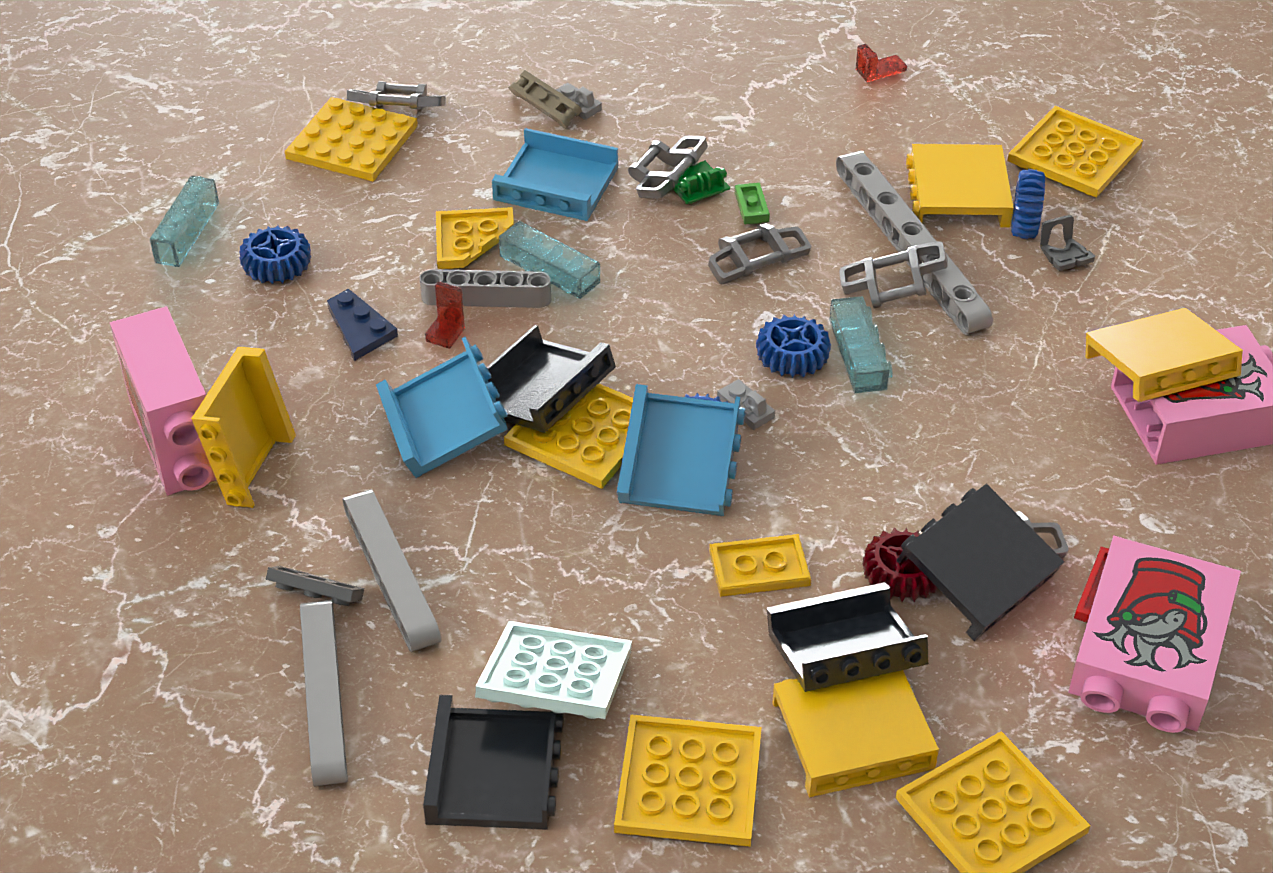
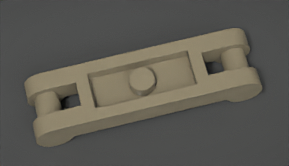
[508,70,582,129]

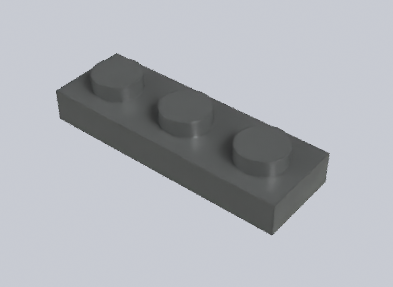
[266,566,365,606]

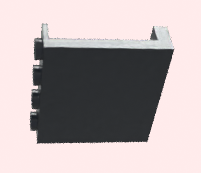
[487,325,616,433]
[896,483,1065,642]
[767,582,929,692]
[423,695,564,830]

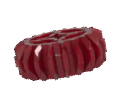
[862,527,937,602]

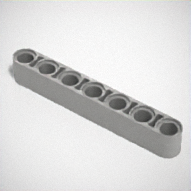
[342,489,441,652]
[300,600,348,787]

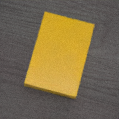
[709,534,811,597]

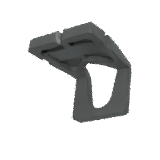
[1040,215,1095,271]

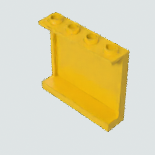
[906,144,1014,228]
[1085,308,1243,402]
[191,347,296,508]
[772,670,939,798]

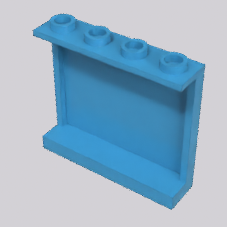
[492,128,618,221]
[376,337,508,478]
[617,384,745,516]

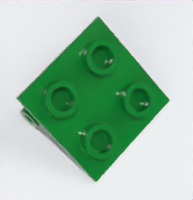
[673,160,730,204]

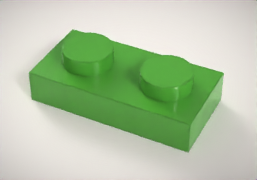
[735,182,770,224]

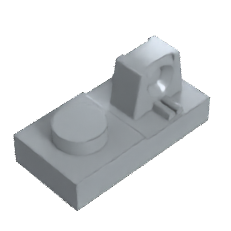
[556,83,602,120]
[717,379,775,430]

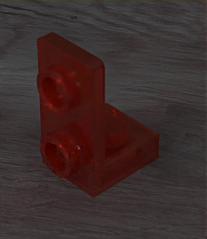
[855,44,907,82]
[425,281,465,349]

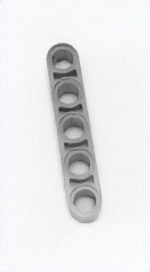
[419,269,551,308]

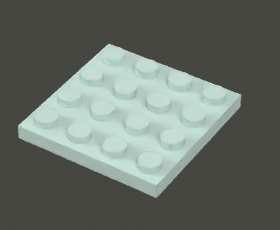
[475,621,632,719]

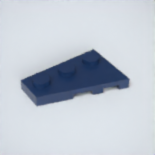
[327,288,398,361]

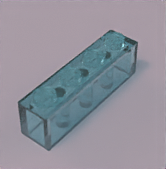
[150,176,219,267]
[499,221,600,299]
[829,296,893,394]

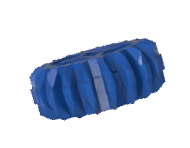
[1011,169,1046,239]
[239,225,311,284]
[756,314,831,378]

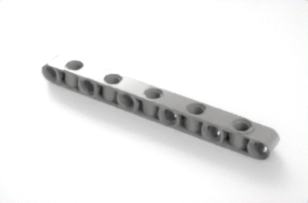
[836,151,993,334]

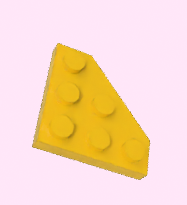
[436,207,514,269]

